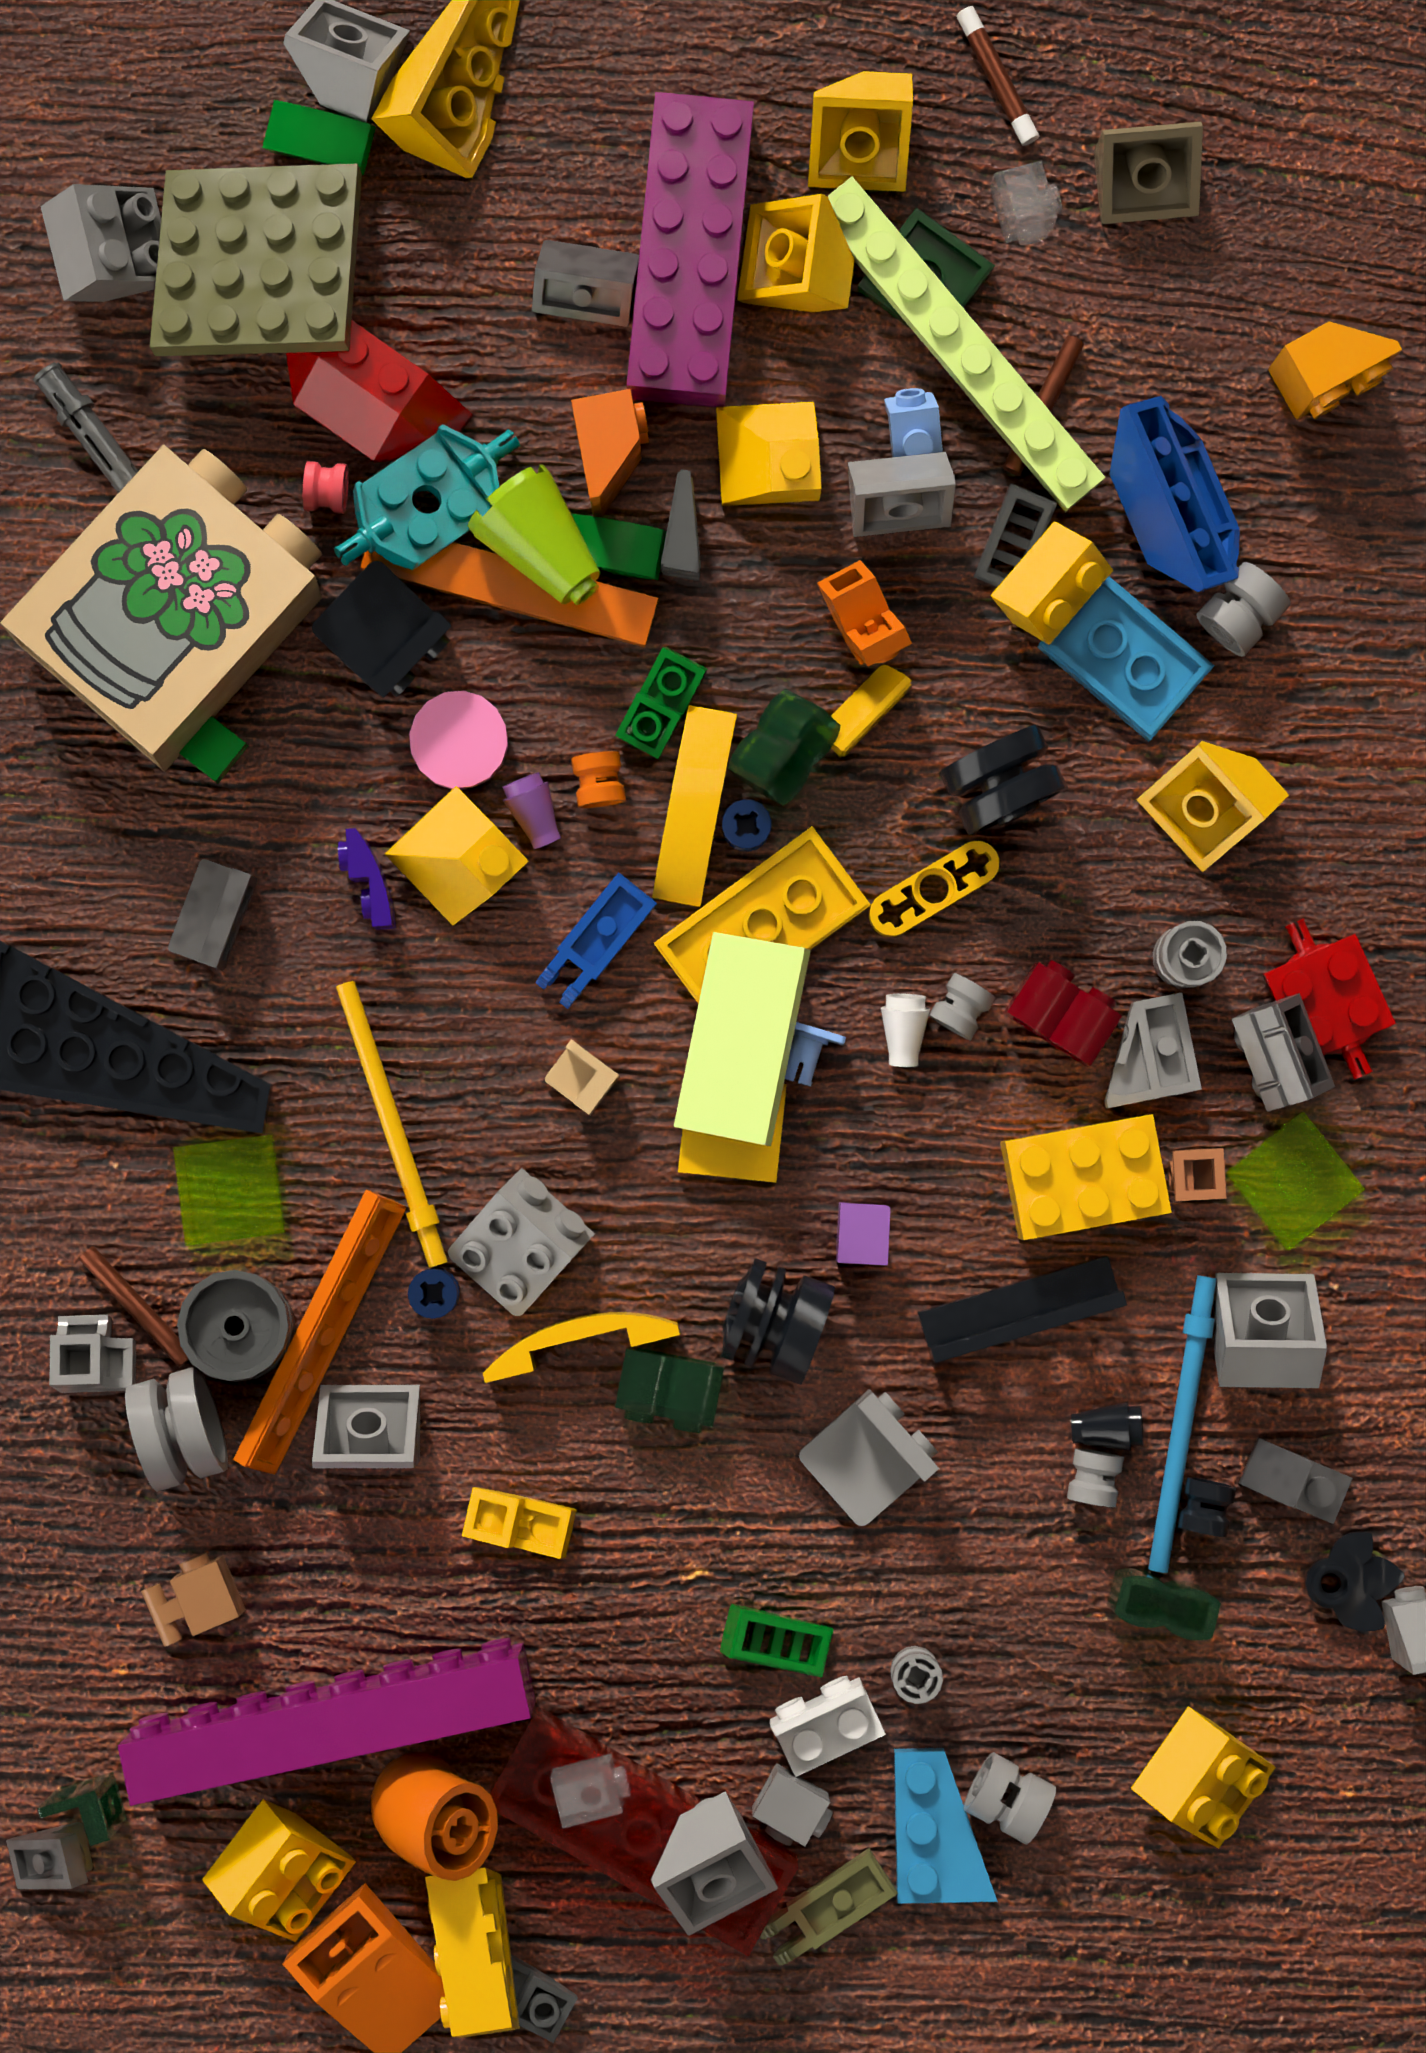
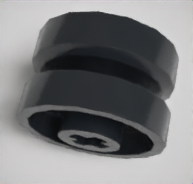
[939,725,1068,836]

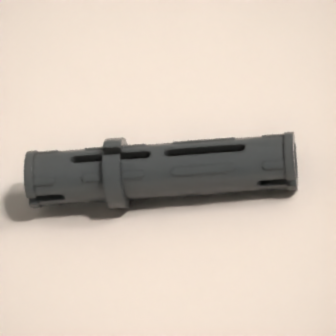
[33,362,138,493]

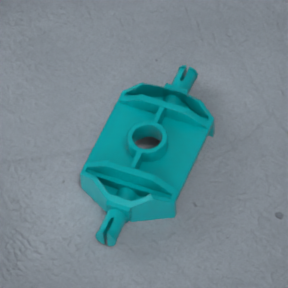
[334,424,520,570]

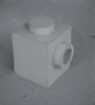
[752,1763,833,1846]

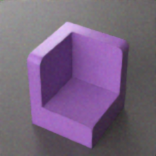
[836,1202,890,1265]

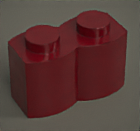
[1003,960,1122,1067]

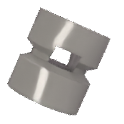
[1196,562,1291,657]
[1153,921,1227,989]
[963,1752,1056,1845]

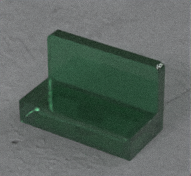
[37,1772,127,1846]

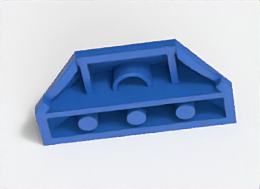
[1109,396,1240,592]

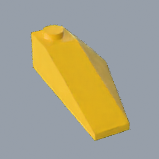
[371,0,520,178]

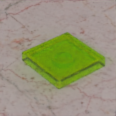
[1225,1112,1365,1251]
[173,1135,286,1246]

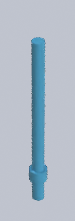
[1148,1275,1217,1573]

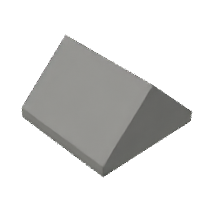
[847,452,956,537]
[312,1385,420,1468]

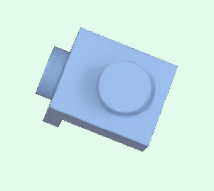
[884,388,943,457]

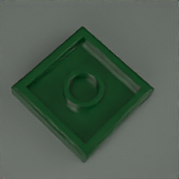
[857,208,995,330]

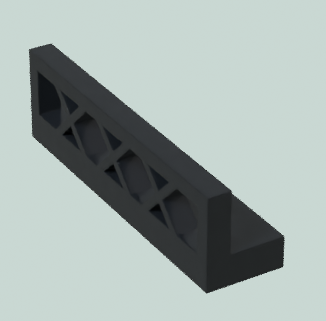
[917,1255,1127,1363]

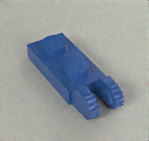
[536,872,657,1009]

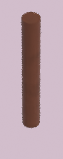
[1003,335,1084,476]
[79,1246,189,1368]

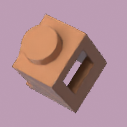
[1167,1148,1226,1201]

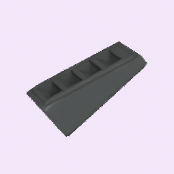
[661,469,701,581]
[973,483,1057,587]

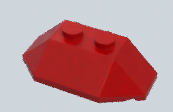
[286,320,473,463]

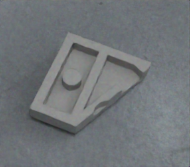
[1104,992,1202,1108]

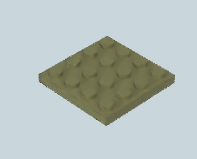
[150,163,362,356]

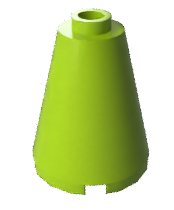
[467,464,600,605]

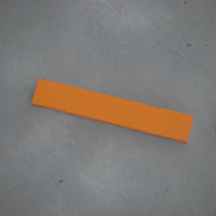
[360,542,659,648]
[233,1189,406,1475]

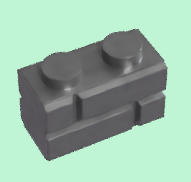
[1232,993,1335,1112]

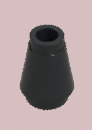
[1071,1401,1144,1451]

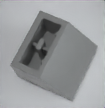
[40,184,161,302]

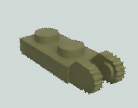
[756,1848,898,1966]

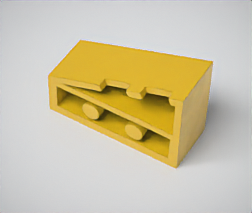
[425,1867,520,2038]

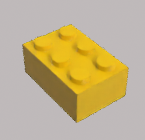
[1000,1114,1172,1240]

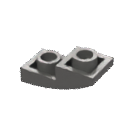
[511,1954,578,2043]

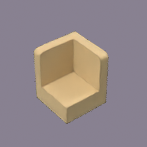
[545,1039,620,1116]

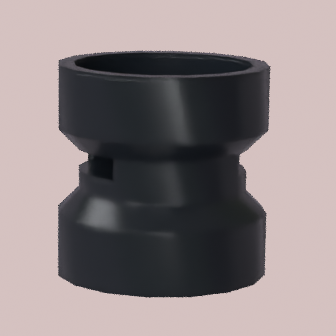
[1178,1477,1236,1537]

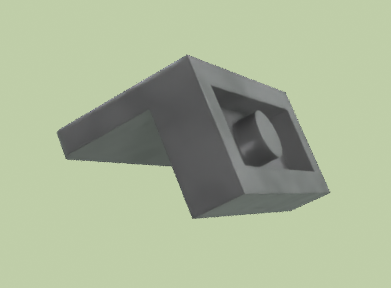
[531,240,639,327]
[168,859,258,971]

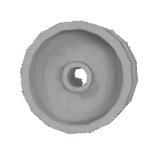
[125,1366,228,1492]

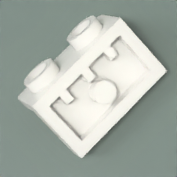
[770,1676,886,1777]

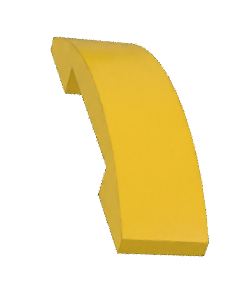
[652,705,737,907]
[483,1312,680,1383]

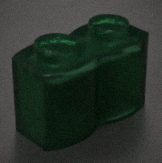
[728,689,841,806]
[615,1346,725,1433]
[1107,1568,1221,1640]

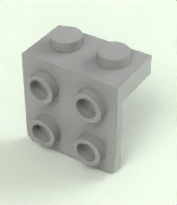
[448,1168,595,1316]
[799,1389,940,1526]

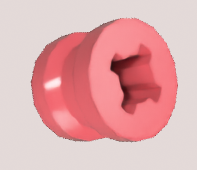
[302,461,349,514]

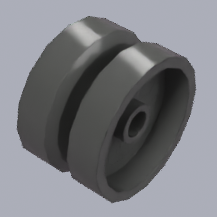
[177,1270,296,1383]

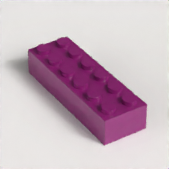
[627,92,754,407]

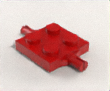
[1263,918,1396,1080]

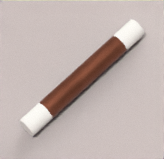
[956,6,1040,146]

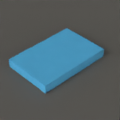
[1037,576,1215,742]

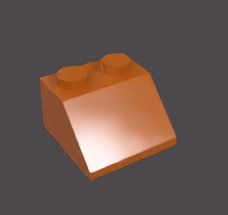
[571,389,649,517]

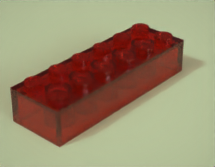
[488,1706,799,1956]

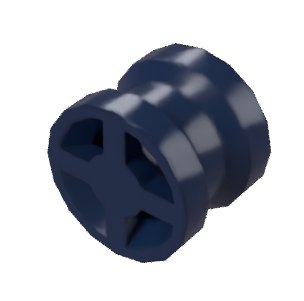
[722,799,771,852]
[408,1268,460,1319]

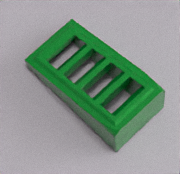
[720,1604,834,1678]

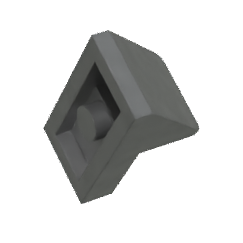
[1239,1438,1353,1524]
[6,1822,93,1889]

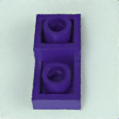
[338,828,396,930]

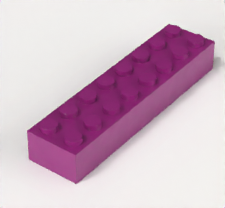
[117,1638,536,1806]

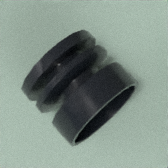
[720,1258,835,1385]

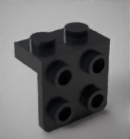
[312,561,452,698]

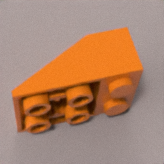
[283,1883,445,2053]

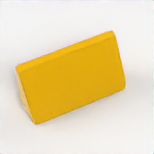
[817,664,912,758]

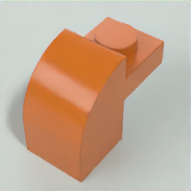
[817,560,912,667]

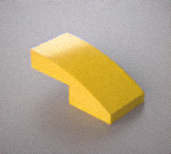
[462,1487,577,1559]

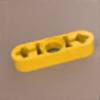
[869,841,999,937]

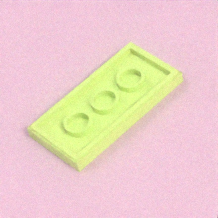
[674,932,811,1146]

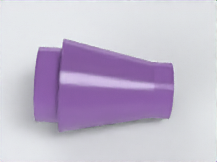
[502,772,561,849]

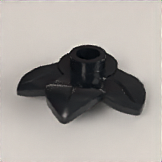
[1305,1532,1405,1631]

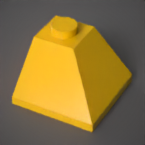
[808,71,913,192]
[737,194,855,312]
[716,402,821,506]
[1136,741,1289,872]
[384,786,529,925]

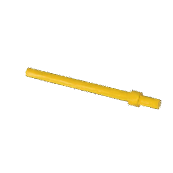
[336,981,448,1268]

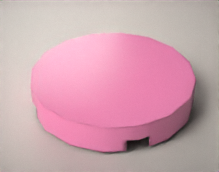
[409,691,508,790]

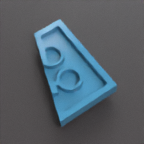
[894,1748,998,1904]

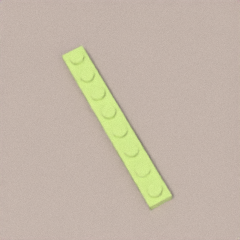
[828,176,1106,513]

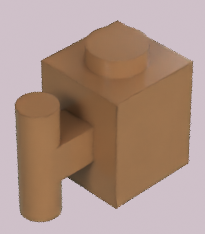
[141,1552,246,1647]

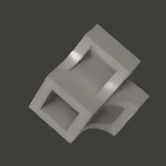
[49,1314,136,1393]

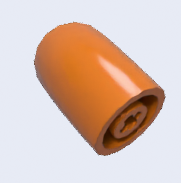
[371,1753,498,1881]

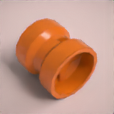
[571,751,626,809]

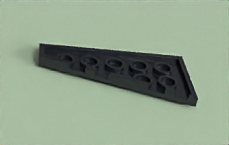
[0,940,273,1134]

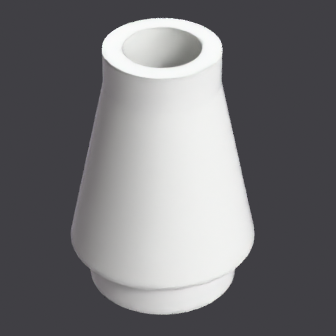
[881,994,930,1067]

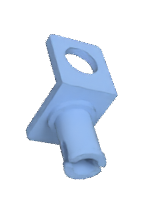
[785,1022,846,1087]

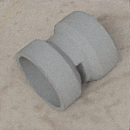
[929,973,996,1041]
[1067,1448,1124,1507]
[890,1646,943,1704]

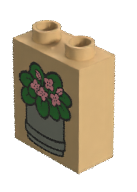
[0,444,322,772]

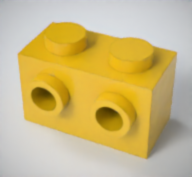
[990,521,1113,645]

